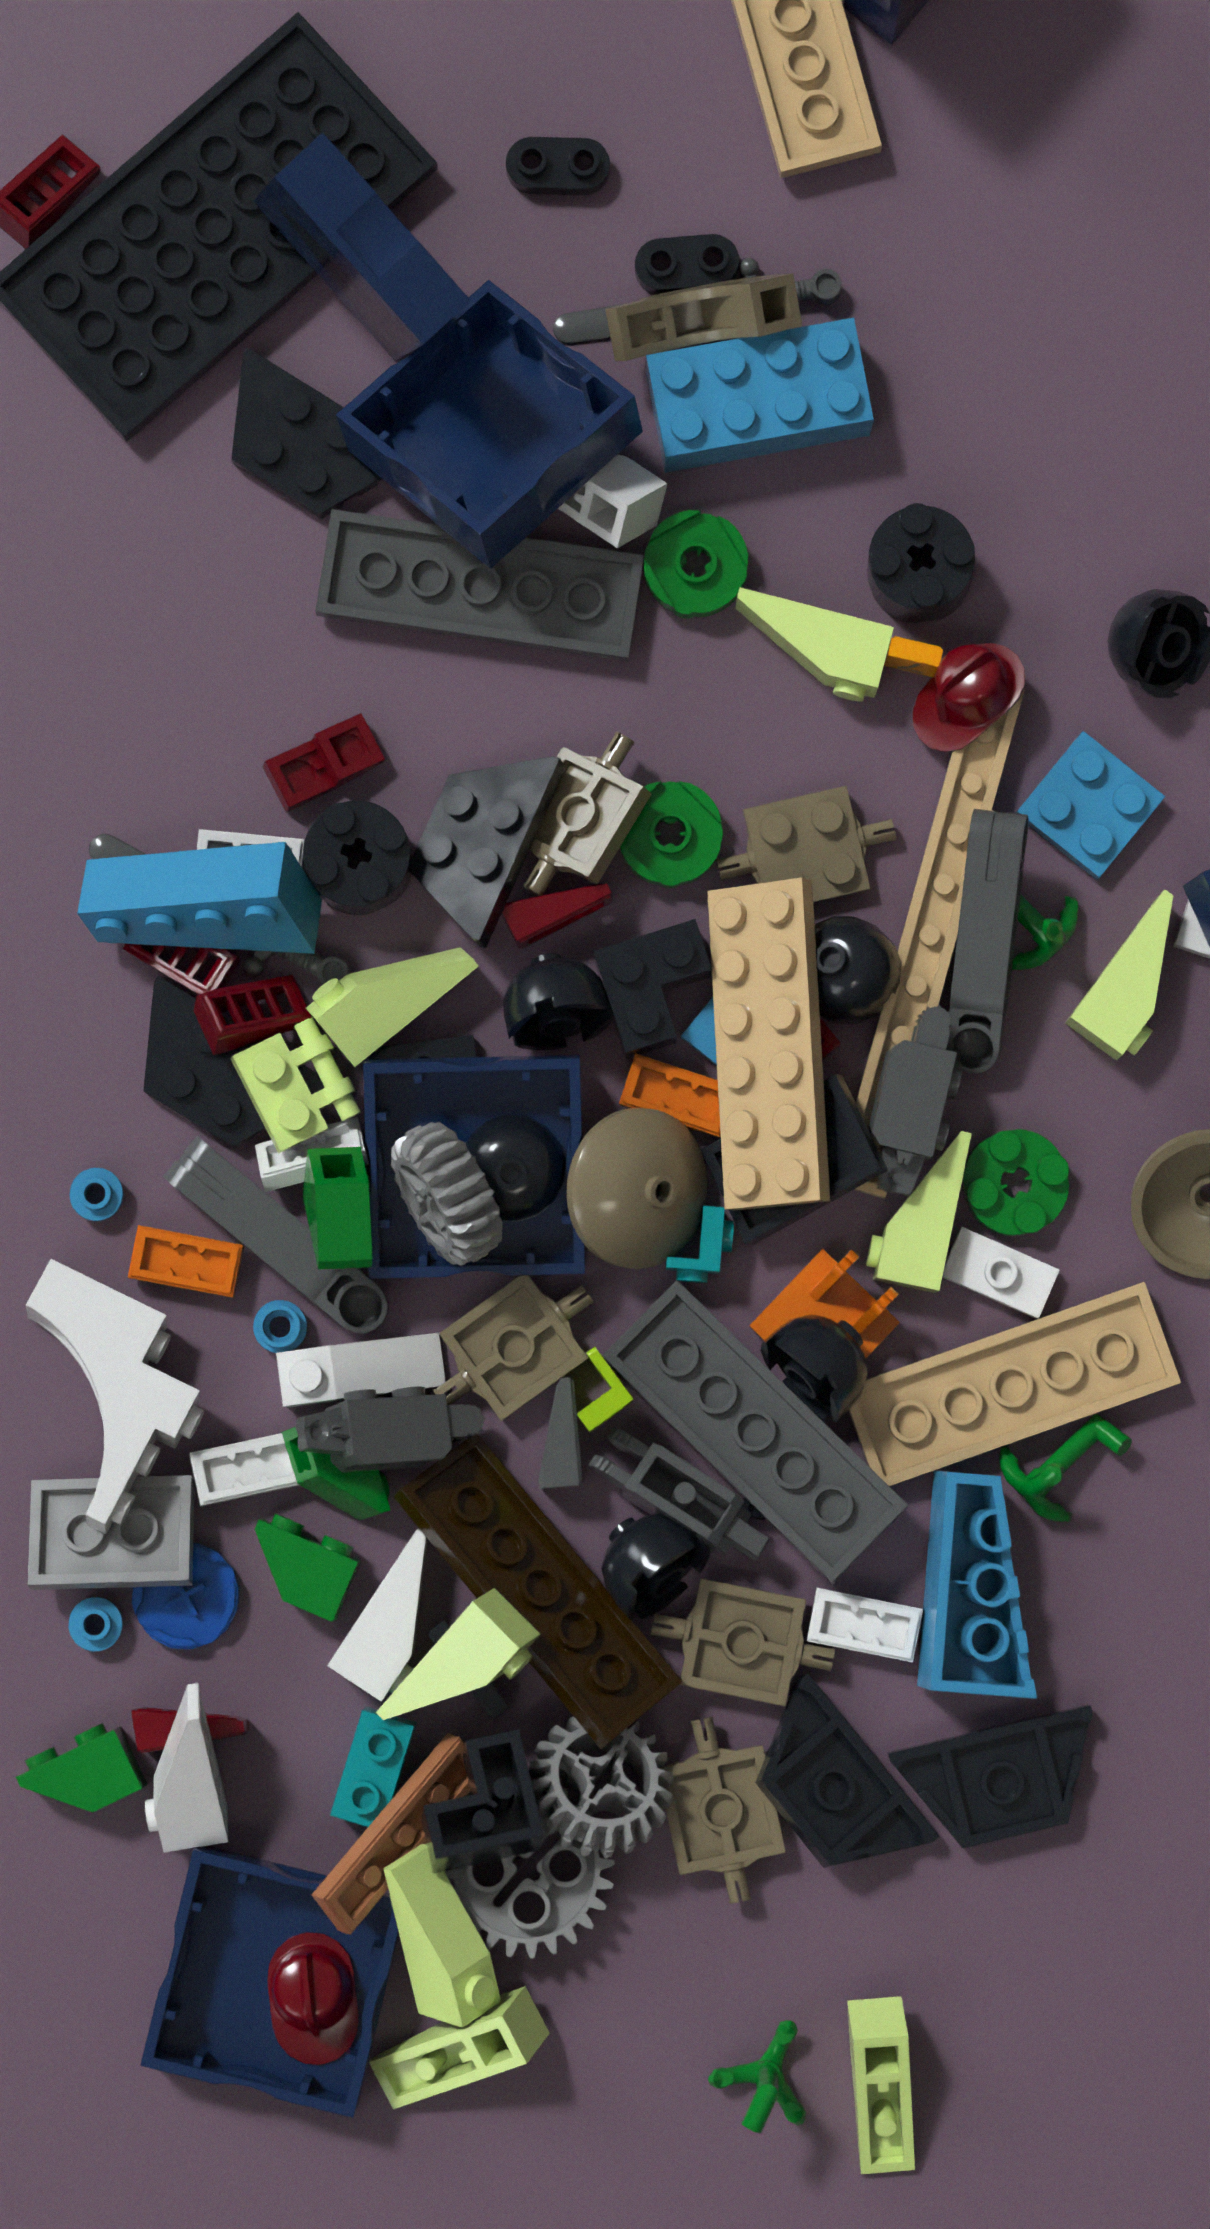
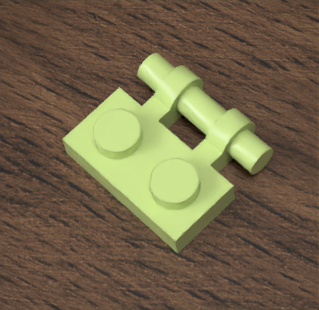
[231,1017,361,1154]

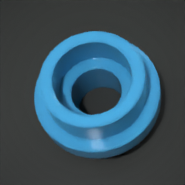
[70,1168,124,1221]
[253,1300,307,1353]
[68,1597,123,1651]

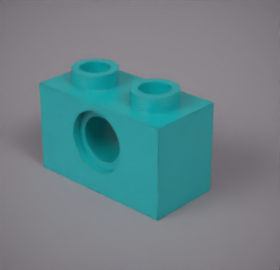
[330,1707,417,1827]

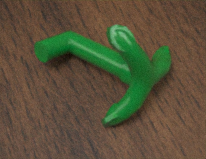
[1012,895,1078,970]
[999,1413,1132,1522]
[708,2020,806,2133]

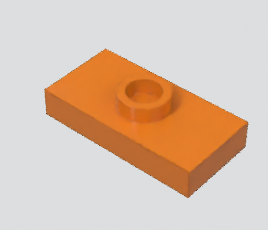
[619,1053,721,1138]
[127,1225,244,1298]

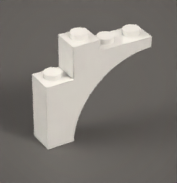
[26,1259,204,1534]

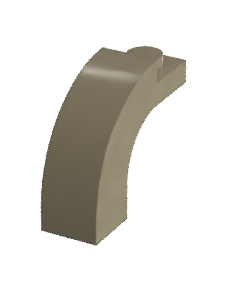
[605,273,802,361]

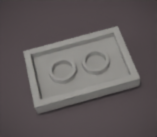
[28,1475,195,1590]

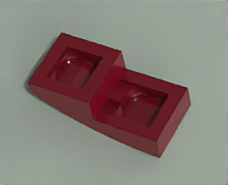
[262,713,385,813]

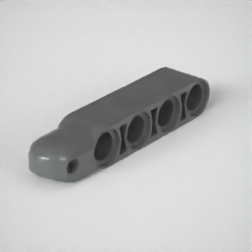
[946,809,1029,1074]
[162,1135,389,1334]

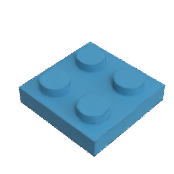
[1016,731,1165,880]

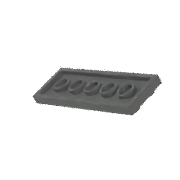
[315,509,644,662]
[602,1280,908,1584]

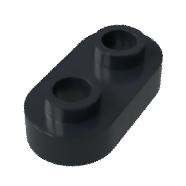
[506,137,610,195]
[635,234,739,295]

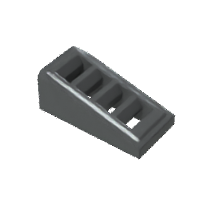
[538,1377,583,1489]

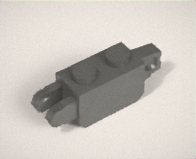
[868,1005,962,1196]
[296,1386,486,1472]
[589,1427,769,1561]

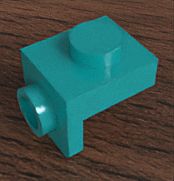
[666,1206,734,1283]

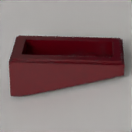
[0,134,101,249]
[501,883,612,949]
[123,944,241,995]
[193,975,312,1055]
[131,1707,250,1753]

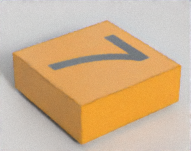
[884,636,943,677]

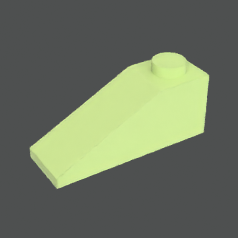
[736,587,894,701]
[1065,889,1173,1060]
[306,947,479,1067]
[866,1131,972,1293]
[376,1588,540,1720]
[383,1844,501,2028]
[369,1986,550,2109]
[847,1996,915,2174]

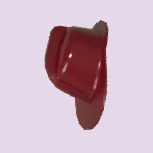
[913,643,1025,752]
[267,1932,359,2065]

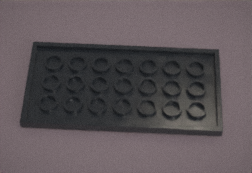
[0,12,438,442]

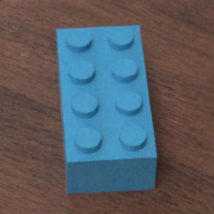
[646,318,874,473]

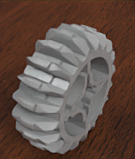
[391,1122,503,1266]
[528,1716,674,1859]

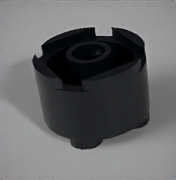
[867,503,975,623]
[303,801,412,915]

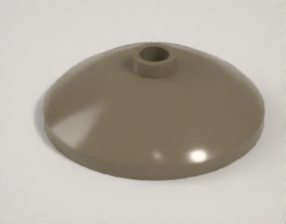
[567,1108,708,1269]
[1131,1129,1210,1279]

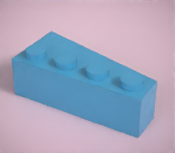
[77,842,322,954]
[917,1471,1037,1699]

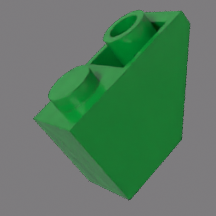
[303,1147,372,1270]
[281,1427,391,1521]
[254,1513,361,1622]
[16,1723,148,1813]

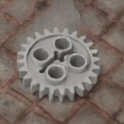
[444,1788,615,1959]

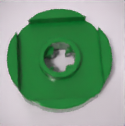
[644,510,748,619]
[620,781,723,889]
[961,1129,1069,1236]

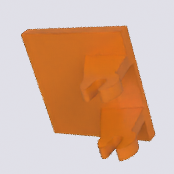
[749,1249,900,1358]

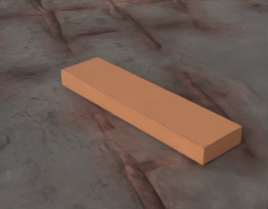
[312,1733,470,1935]

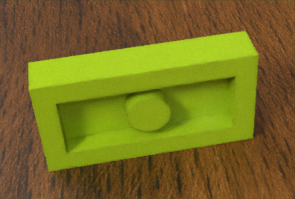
[577,1347,633,1433]

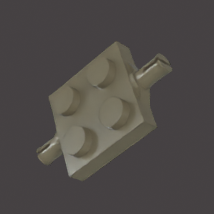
[522,732,652,896]
[716,785,896,903]
[433,1275,594,1421]
[651,1578,835,1706]
[658,1716,786,1904]

